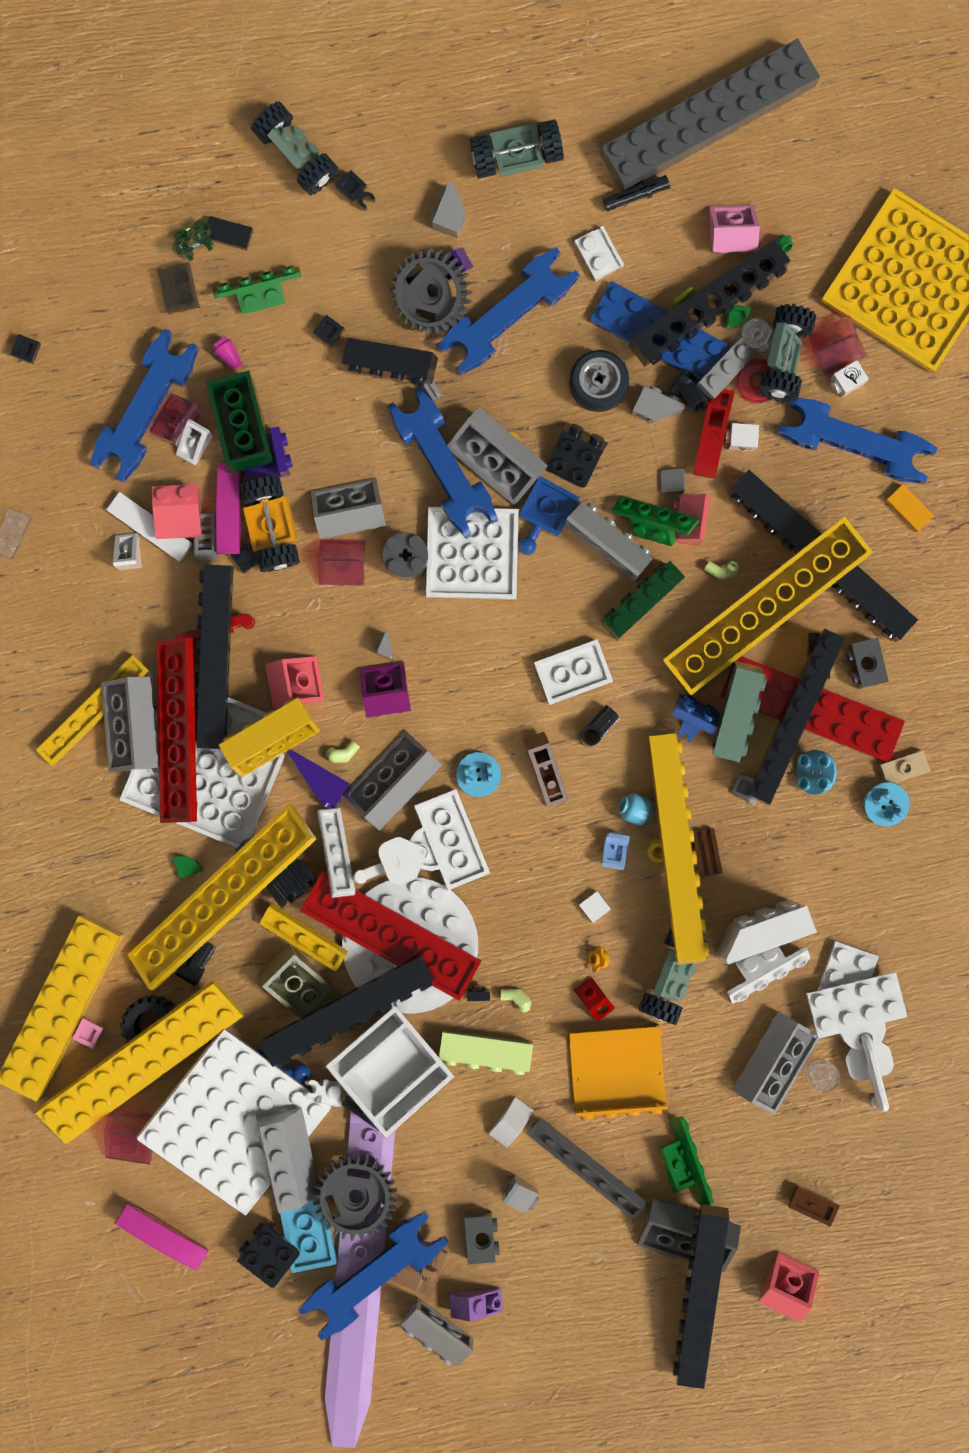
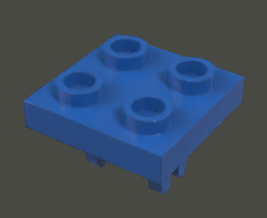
[672,693,720,742]

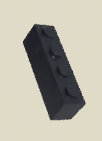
[341,338,438,386]

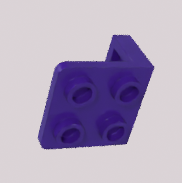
[244,427,293,482]

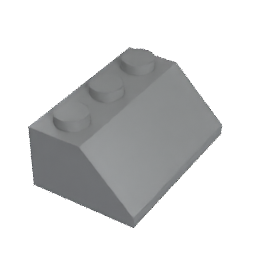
[311,478,386,539]
[401,1297,473,1367]

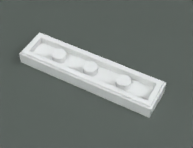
[106,492,193,562]
[317,808,355,898]

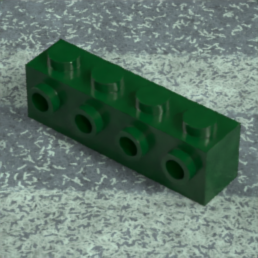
[602,561,685,641]

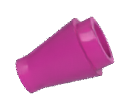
[212,336,243,371]

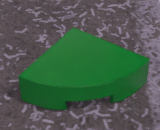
[726,306,751,329]
[173,856,203,879]

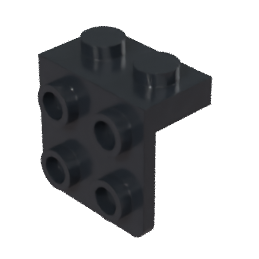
[546,423,608,488]
[237,1219,300,1288]

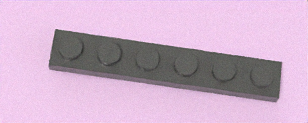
[527,1118,648,1220]

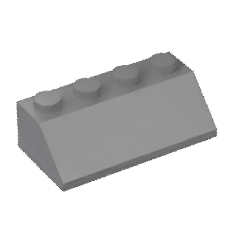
[447,407,548,505]
[565,502,653,582]
[101,677,158,773]
[344,730,442,831]
[732,1011,820,1115]
[256,1107,320,1213]

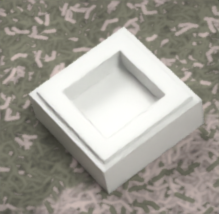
[579,891,611,923]

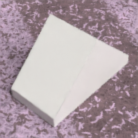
[176,419,213,465]
[113,533,142,570]
[489,1097,534,1147]

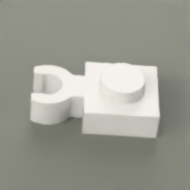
[303,1080,344,1107]

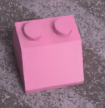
[709,205,760,254]

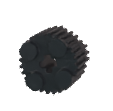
[265,858,317,909]

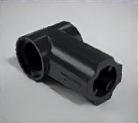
[668,368,708,414]
[579,705,620,747]
[175,941,216,987]

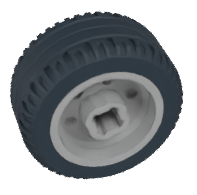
[569,350,629,412]

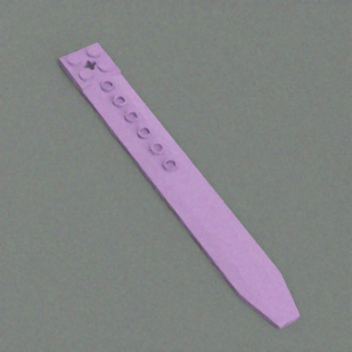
[325,1111,395,1448]

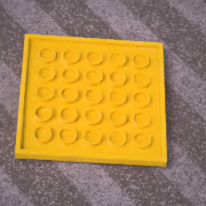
[821,188,969,374]

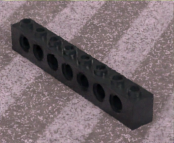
[629,239,791,367]

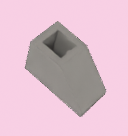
[430,181,466,239]
[631,386,685,424]

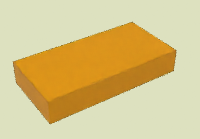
[886,484,934,532]

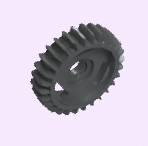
[389,248,473,334]
[313,1153,398,1241]

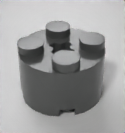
[383,532,428,581]

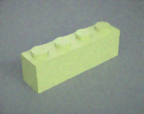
[439,1030,533,1075]

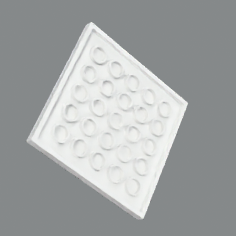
[120,684,287,849]
[136,1029,331,1216]

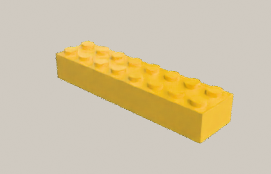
[0,915,124,1102]

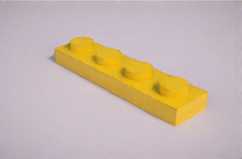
[259,903,349,972]

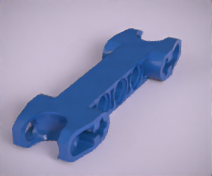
[437,247,580,376]
[89,329,199,483]
[388,388,498,539]
[777,398,938,484]
[298,1210,448,1341]

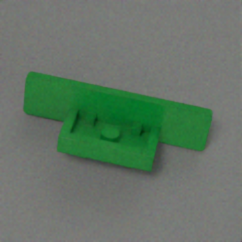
[213,265,301,315]
[611,496,699,547]
[658,1116,714,1205]

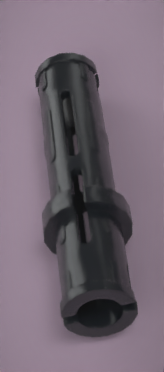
[603,175,670,212]

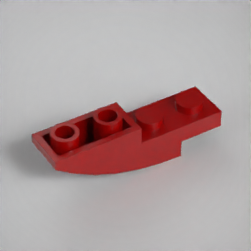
[693,389,735,479]

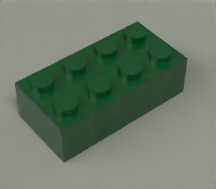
[206,370,275,474]

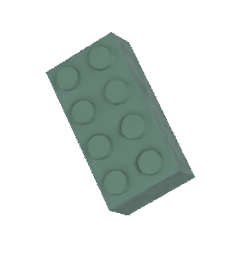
[712,661,767,763]

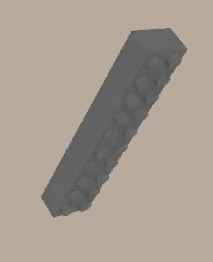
[601,38,820,191]

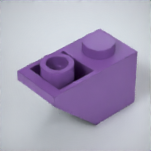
[450,1288,503,1322]

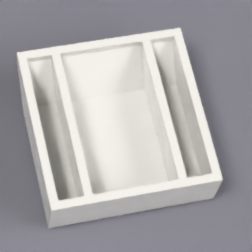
[715,899,817,964]
[325,1006,454,1138]

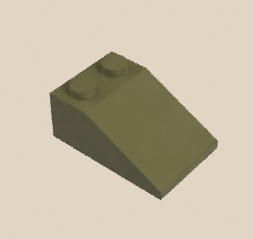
[257,944,341,1018]

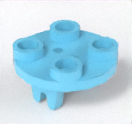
[796,750,837,795]
[456,752,501,797]
[863,781,910,826]

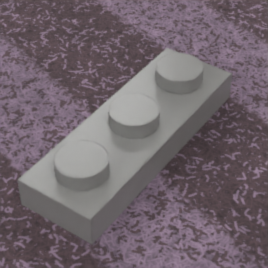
[696,338,756,400]

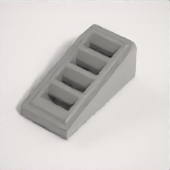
[194,513,218,562]

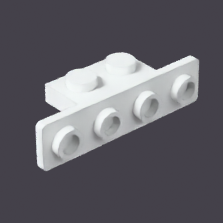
[727,946,810,1004]

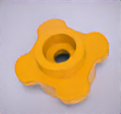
[589,946,609,972]

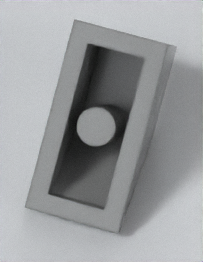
[502,1174,539,1213]

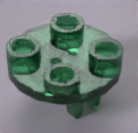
[172,219,213,261]

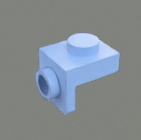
[601,832,630,870]

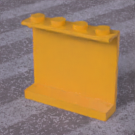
[569,1024,668,1120]

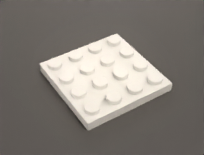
[426,507,519,600]

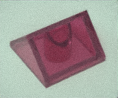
[809,315,868,376]
[149,394,202,448]
[318,540,366,586]

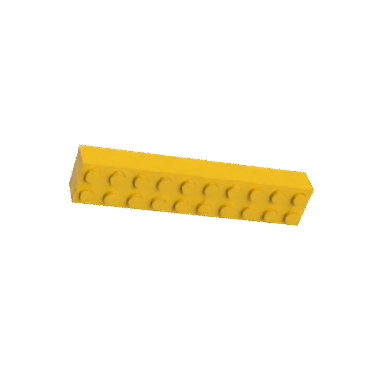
[663,516,873,695]

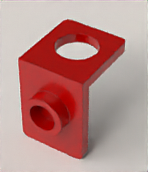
[574,977,615,1021]

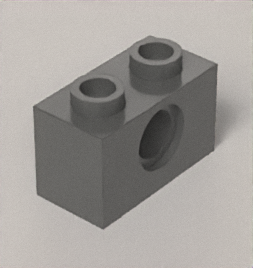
[846,638,889,689]
[464,1211,500,1265]

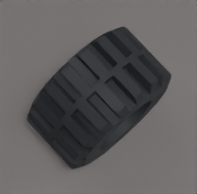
[120,995,174,1043]

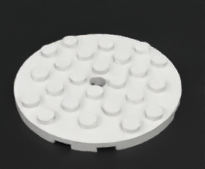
[342,877,478,1014]

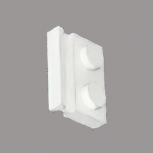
[574,226,624,282]

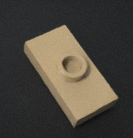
[879,750,931,783]

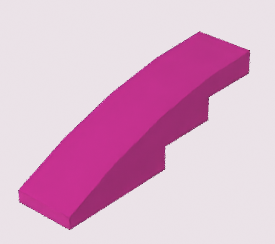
[216,462,242,554]
[115,1203,209,1271]

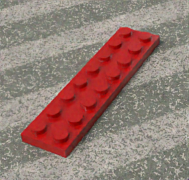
[156,638,197,823]
[720,656,905,762]
[300,871,482,1001]

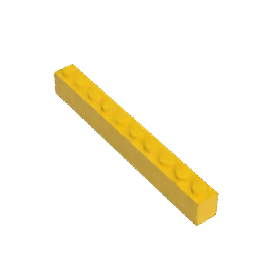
[648,733,709,965]

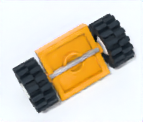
[240,476,300,572]

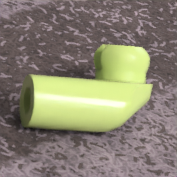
[704,561,739,580]
[326,740,360,763]
[501,989,531,1012]

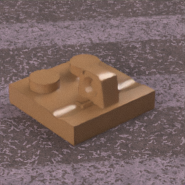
[390,1250,447,1297]

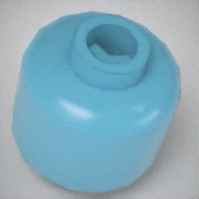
[619,793,654,826]

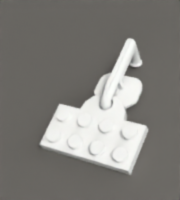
[353,789,490,891]
[806,972,907,1112]

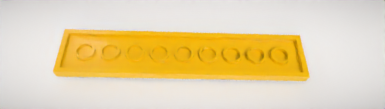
[128,804,316,990]
[35,980,244,1144]

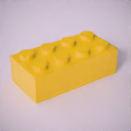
[219,698,320,778]

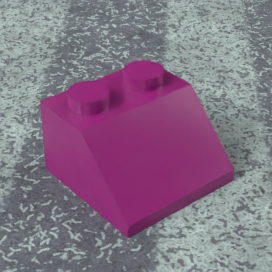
[359,661,411,718]

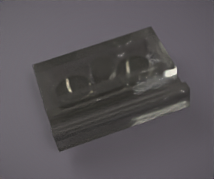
[157,262,200,315]

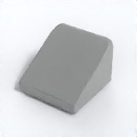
[661,468,685,493]
[376,632,393,660]
[731,773,757,805]

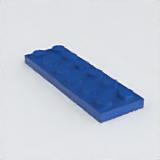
[590,281,729,381]

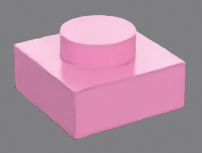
[73,1017,105,1049]

